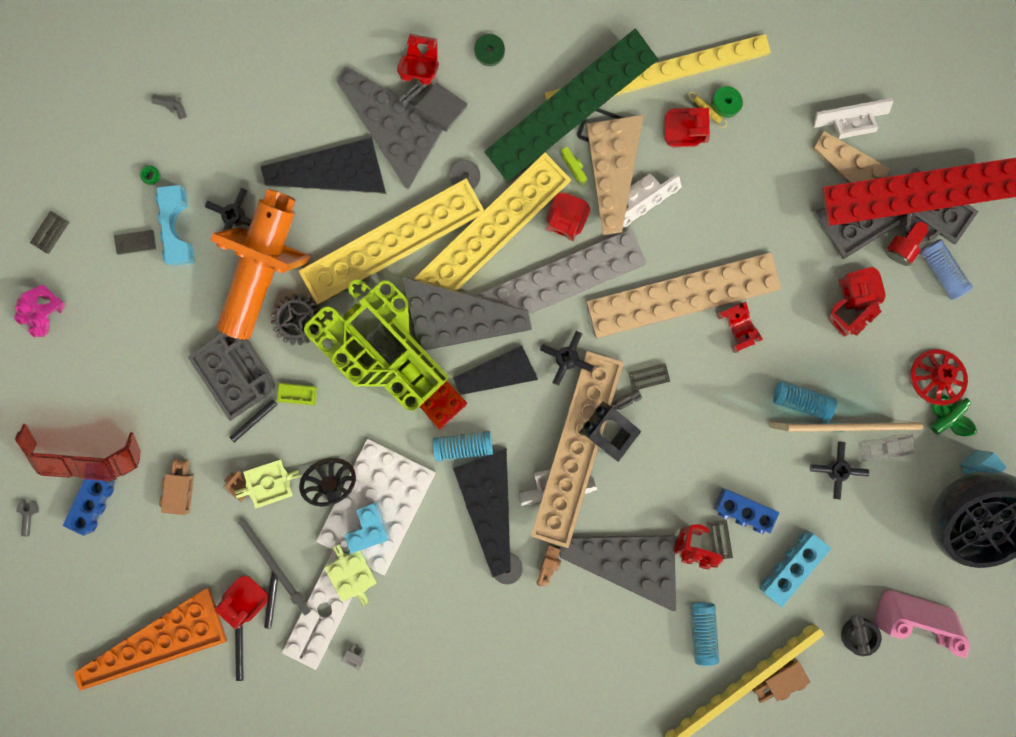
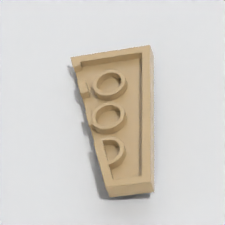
[813,131,890,183]

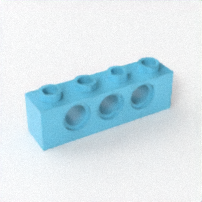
[759,531,832,608]

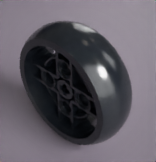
[929,471,1016,568]

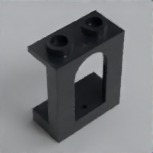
[580,401,642,462]

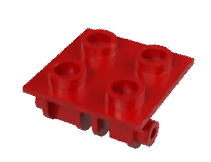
[419,381,468,430]

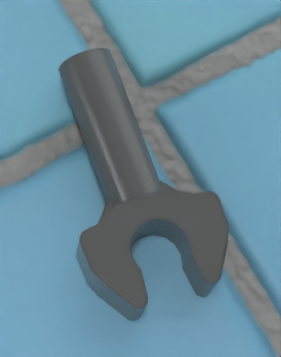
[16,500,39,537]

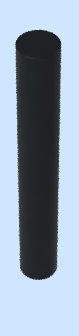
[229,399,278,443]
[264,571,278,629]
[235,625,244,681]

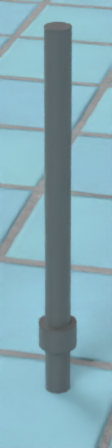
[238,518,311,616]

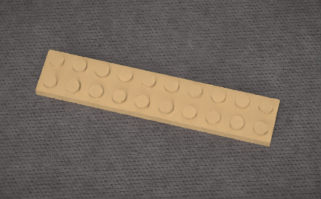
[587,252,781,339]
[531,351,624,548]

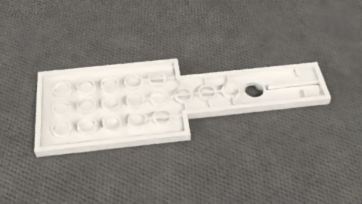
[282,438,436,670]

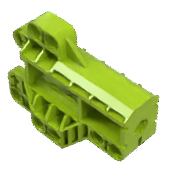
[304,280,450,411]

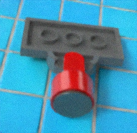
[885,168,979,266]

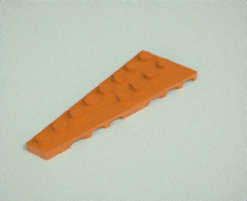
[74,587,227,691]

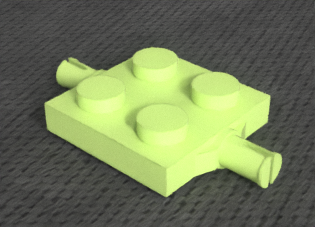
[235,459,301,509]
[324,544,377,606]

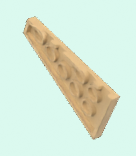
[587,115,644,235]

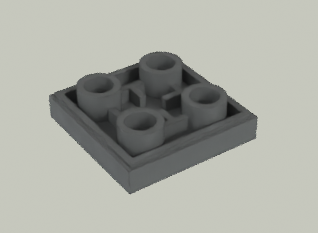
[414,82,468,132]

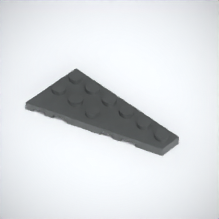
[812,208,904,259]

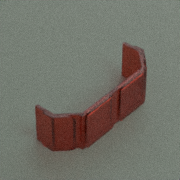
[15,424,141,481]

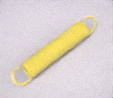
[689,92,727,128]

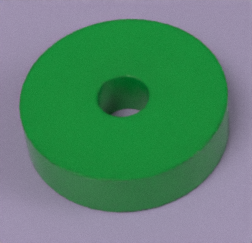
[711,86,743,118]

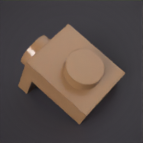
[223,470,247,502]

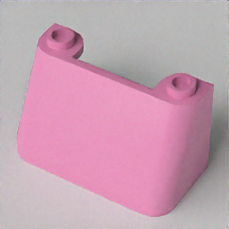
[873,590,969,658]

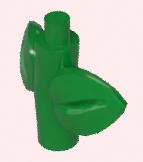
[929,393,978,437]

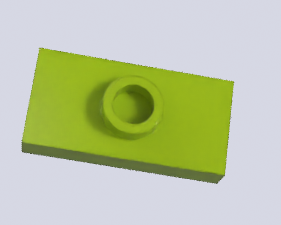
[561,146,587,186]
[277,383,318,406]

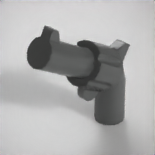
[151,93,187,119]

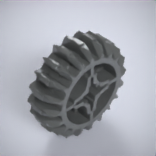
[271,294,321,345]

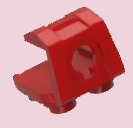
[397,33,439,85]
[664,108,710,148]
[545,193,590,242]
[838,267,886,310]
[828,299,882,337]
[674,524,724,570]
[214,575,269,629]

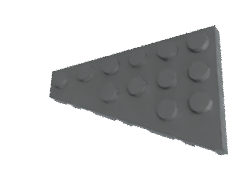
[337,67,443,189]
[402,277,532,350]
[560,535,676,611]

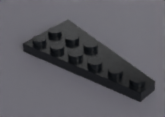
[260,138,387,194]
[453,448,511,578]

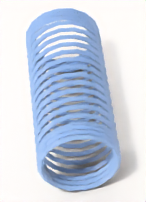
[920,239,973,300]

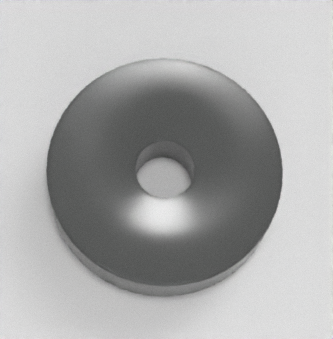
[450,160,481,189]
[494,553,522,585]

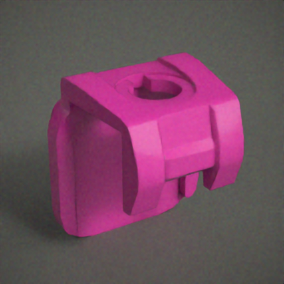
[14,285,65,338]

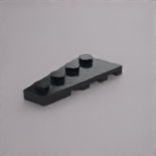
[453,346,538,395]

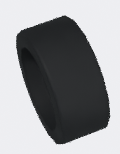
[841,618,882,657]

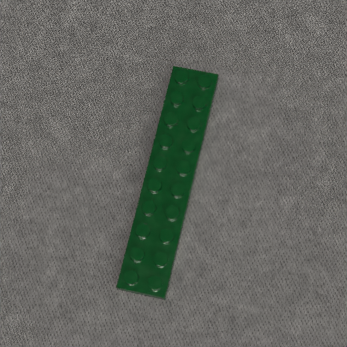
[484,28,659,182]

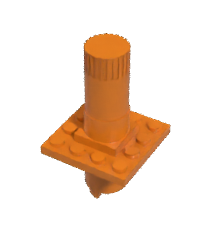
[210,189,311,340]

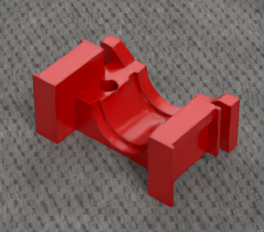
[716,301,763,353]

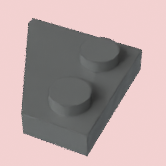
[365,322,405,364]

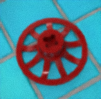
[910,349,968,406]

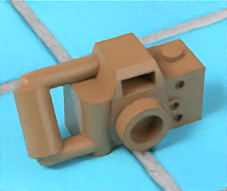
[536,544,561,586]

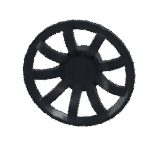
[299,458,356,507]

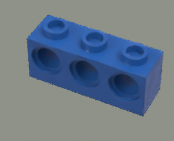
[63,472,115,536]
[713,488,780,534]

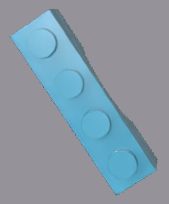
[155,185,195,266]

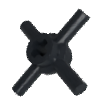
[205,188,252,231]
[540,331,595,386]
[810,441,869,500]

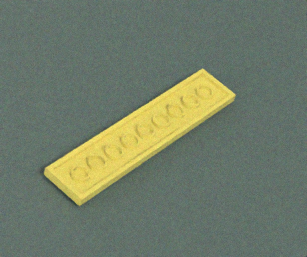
[413,153,571,291]
[299,178,485,305]

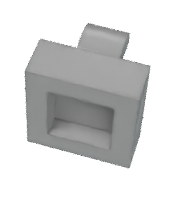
[342,645,365,670]

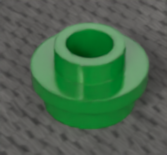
[140,166,160,185]

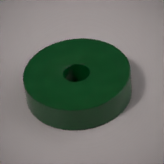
[474,34,505,66]

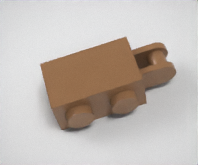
[159,459,194,515]
[752,658,811,703]

